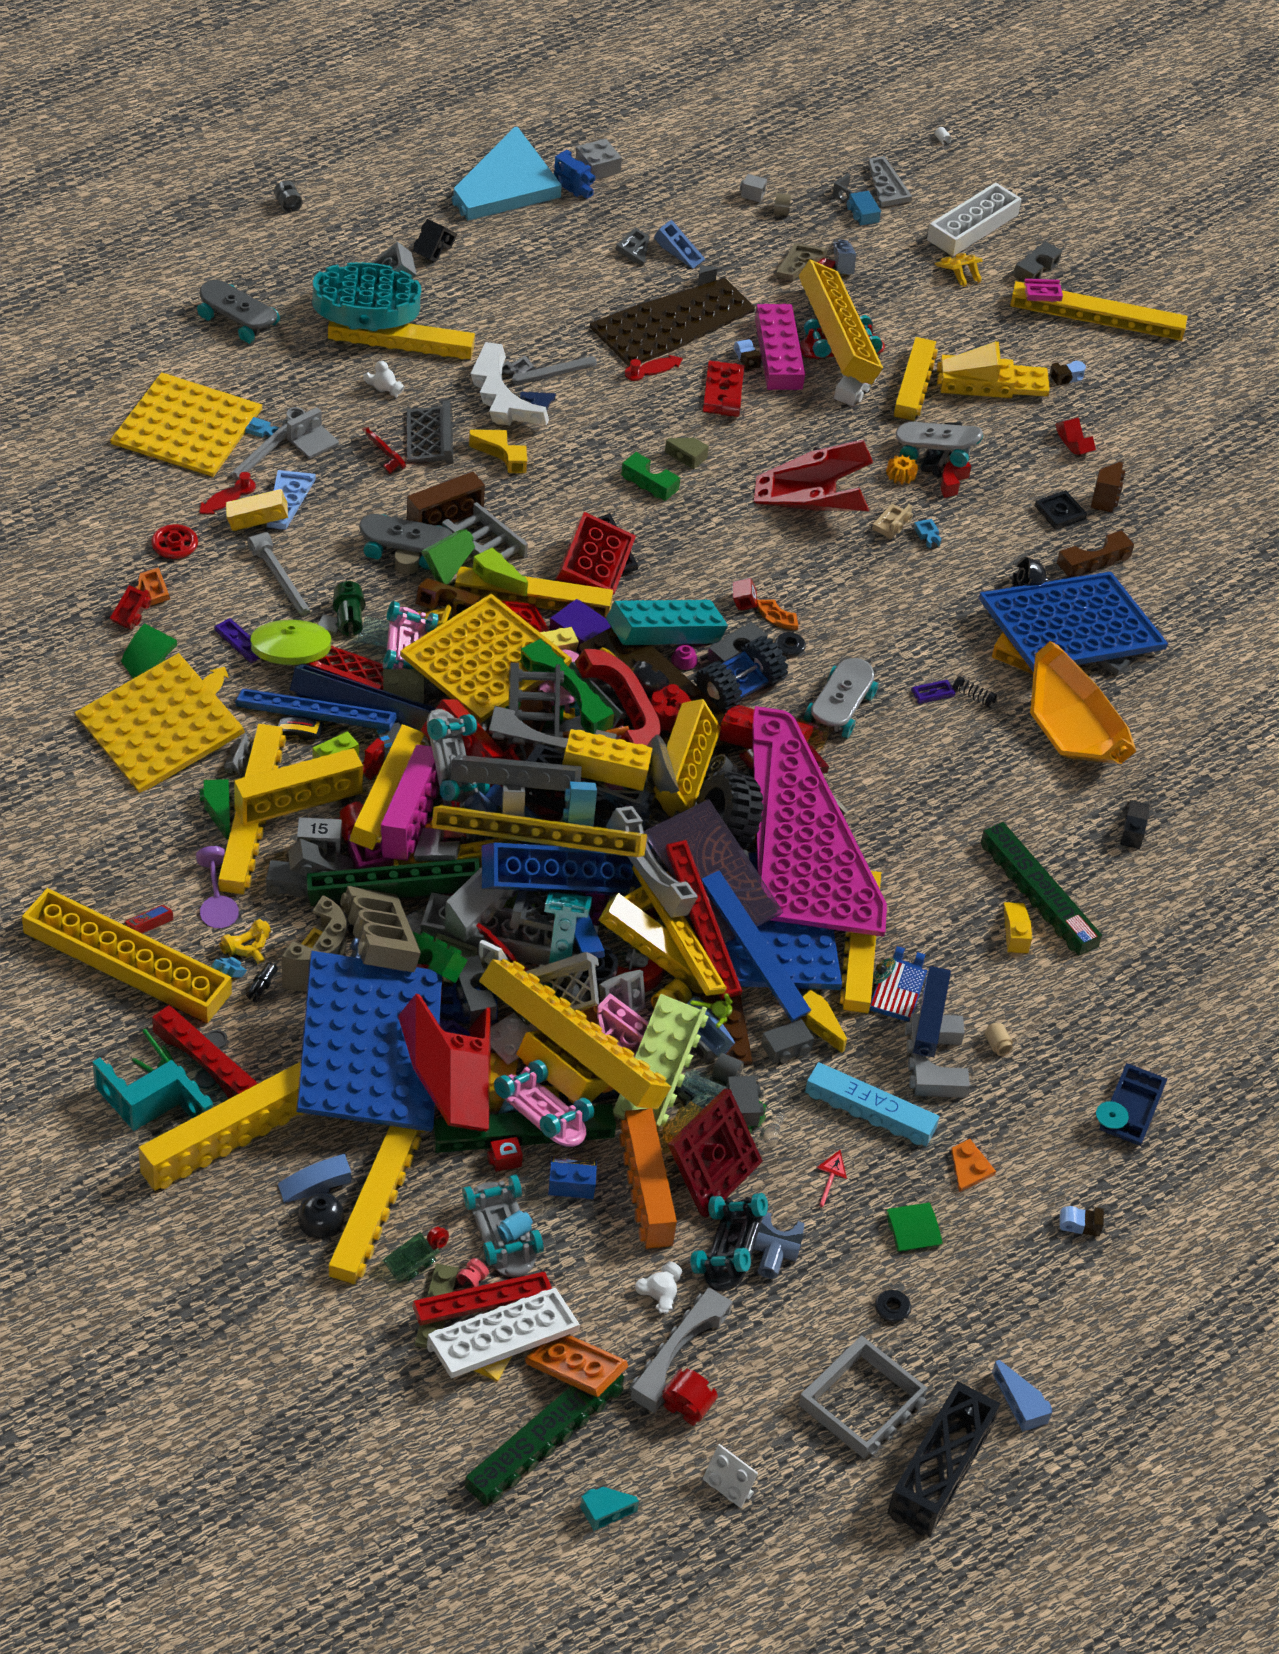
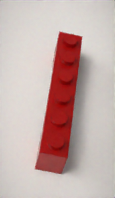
[152,1005,258,1099]

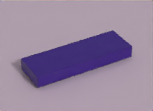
[214,618,260,663]

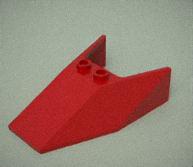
[754,439,873,512]
[398,994,491,1132]

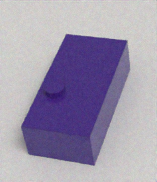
[549,599,611,654]

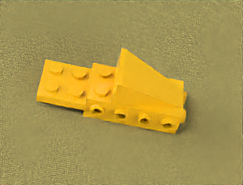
[937,341,1050,398]

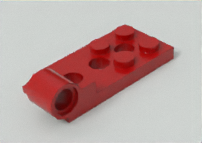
[703,361,744,417]

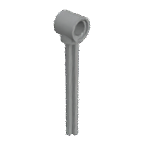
[231,407,305,480]
[247,532,310,616]

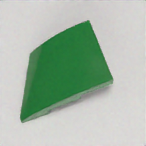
[121,623,177,679]

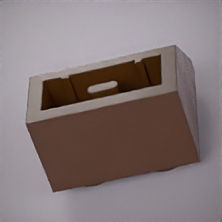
[1090,462,1126,512]

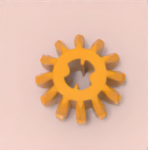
[886,455,918,485]

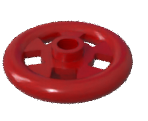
[151,524,198,559]

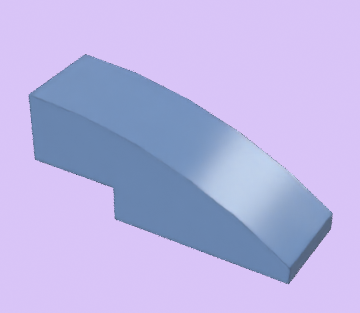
[687,997,735,1057]
[278,1154,351,1203]

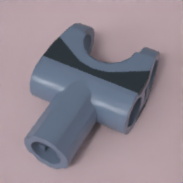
[753,1212,804,1279]

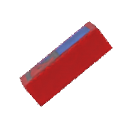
[124,904,173,934]

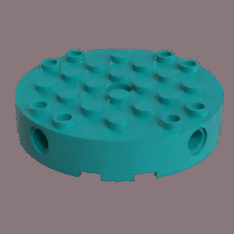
[312,262,422,331]

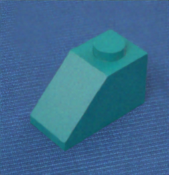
[580,1487,639,1531]

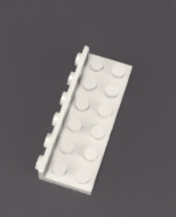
[427,1288,580,1379]

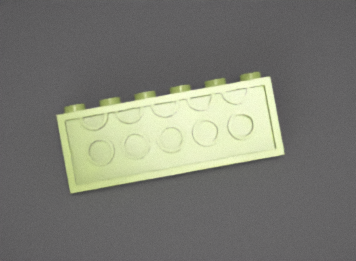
[613,994,709,1132]

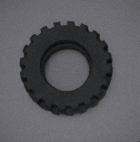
[694,770,764,851]

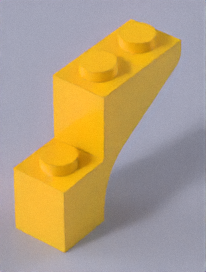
[469,430,527,473]

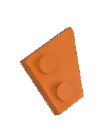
[951,1139,996,1192]

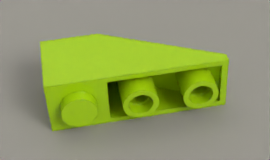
[473,547,528,596]

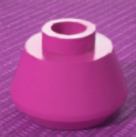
[671,645,698,670]

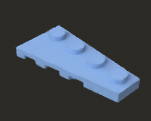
[267,470,316,530]

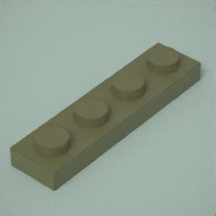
[415,1263,459,1348]

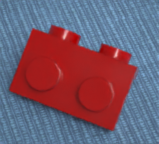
[110,585,152,630]

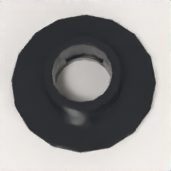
[775,632,806,656]
[875,1289,912,1322]

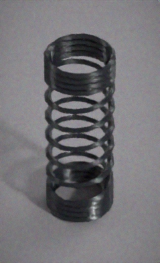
[952,676,997,708]

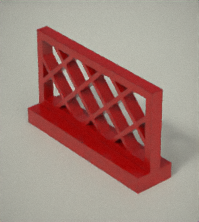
[306,646,383,690]

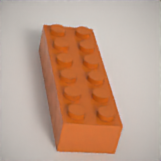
[619,1108,677,1249]

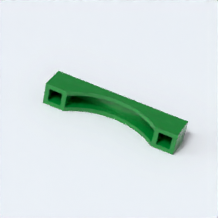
[520,638,614,734]

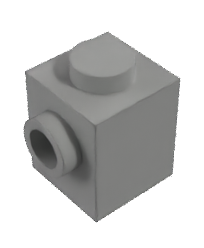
[740,174,767,202]

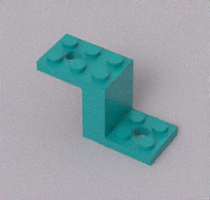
[92,1057,213,1131]

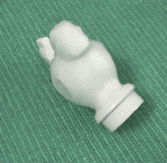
[363,361,405,398]
[635,1261,682,1314]

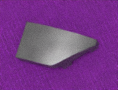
[502,356,535,376]

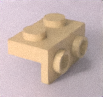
[872,504,913,539]

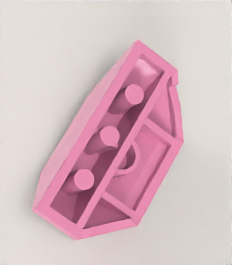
[597,993,649,1057]

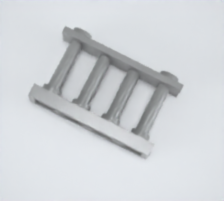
[442,502,528,560]

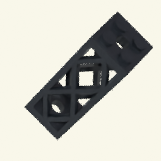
[524,743,656,829]
[887,1381,1001,1537]

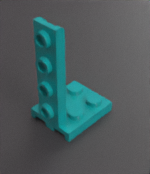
[544,891,592,988]

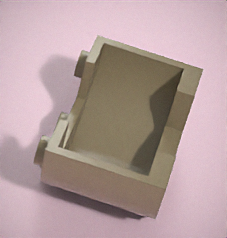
[282,896,347,991]

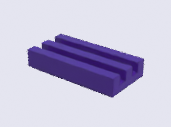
[911,679,955,704]

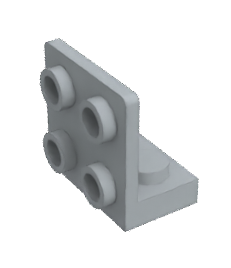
[287,407,339,459]

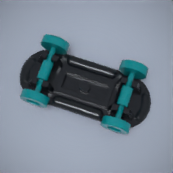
[690,1193,768,1292]

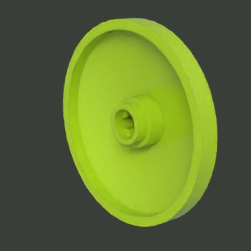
[251,620,331,665]

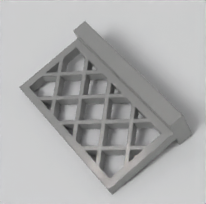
[520,952,599,1026]

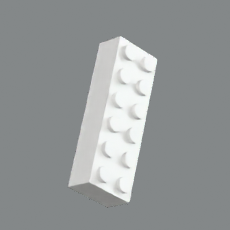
[927,183,1021,256]

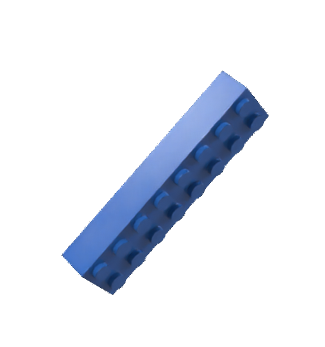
[482,843,642,896]

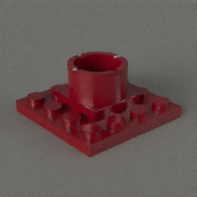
[668,1088,763,1217]

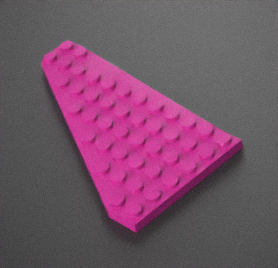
[752,706,887,937]

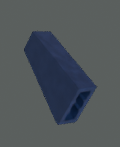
[913,966,951,1058]

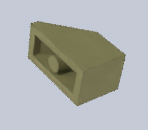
[665,438,709,469]

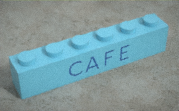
[805,1062,940,1147]

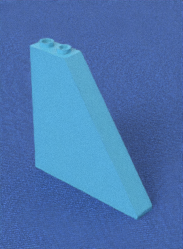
[452,127,562,221]

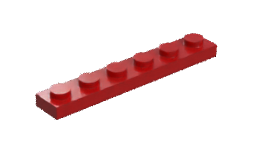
[412,1271,552,1326]

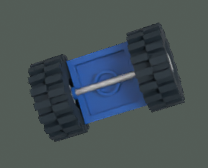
[694,636,788,714]

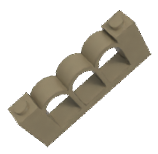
[340,886,420,973]

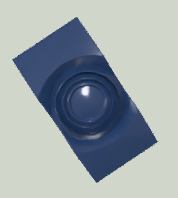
[1099,1063,1168,1146]

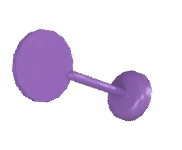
[196,846,239,928]

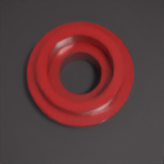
[427,1227,449,1250]

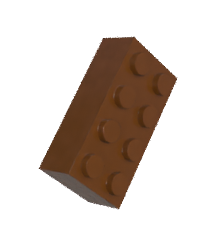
[406,471,485,526]

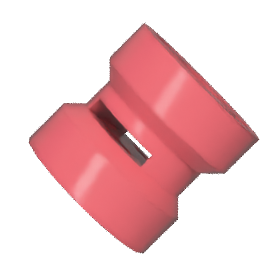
[456,1258,489,1288]

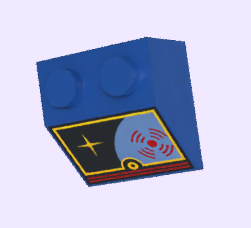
[548,1156,597,1199]

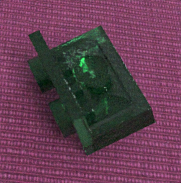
[382,1232,440,1282]

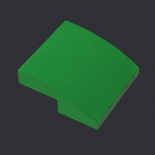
[886,1202,943,1252]

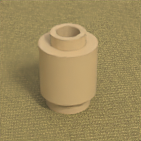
[984,1023,1013,1056]

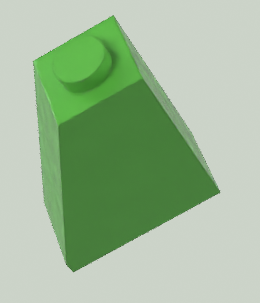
[421,529,475,584]

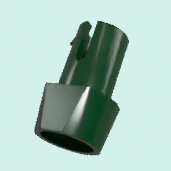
[332,581,366,636]

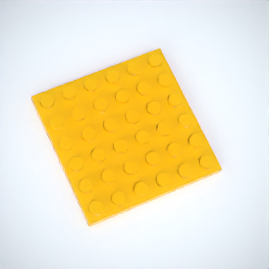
[110,372,262,477]
[400,594,572,723]
[74,653,245,793]

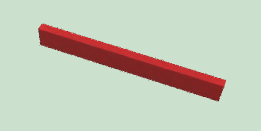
[665,840,743,1000]

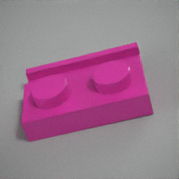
[1024,279,1063,302]

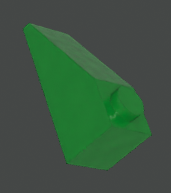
[199,779,230,839]

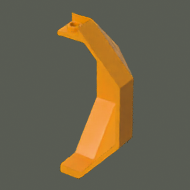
[1030,641,1136,764]

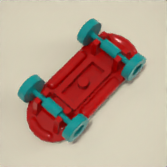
[800,315,885,359]

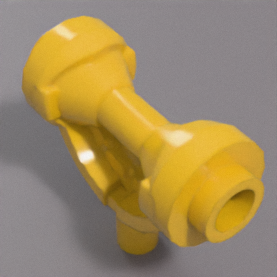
[219,919,271,964]

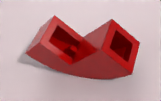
[1055,417,1096,455]
[941,461,972,498]

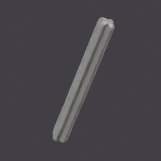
[512,356,597,385]

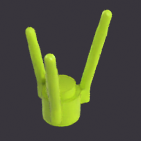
[690,993,733,1028]

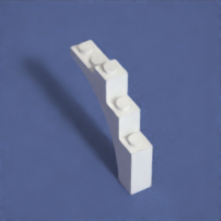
[471,342,549,426]

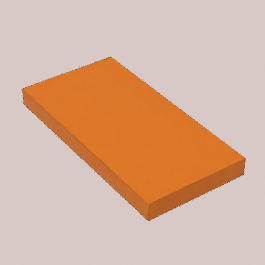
[525,1335,628,1397]

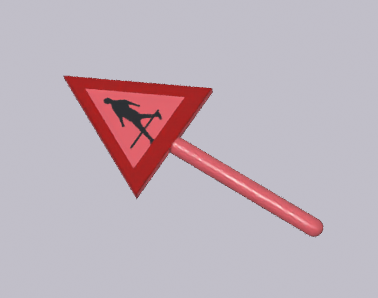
[817,1150,847,1207]

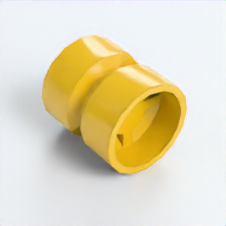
[651,979,692,1009]

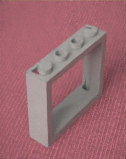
[798,1335,928,1459]

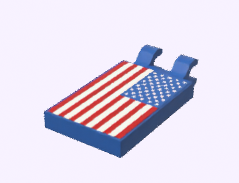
[869,946,927,1022]

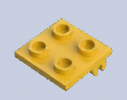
[935,253,983,287]

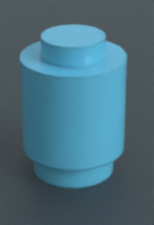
[497,1210,533,1243]

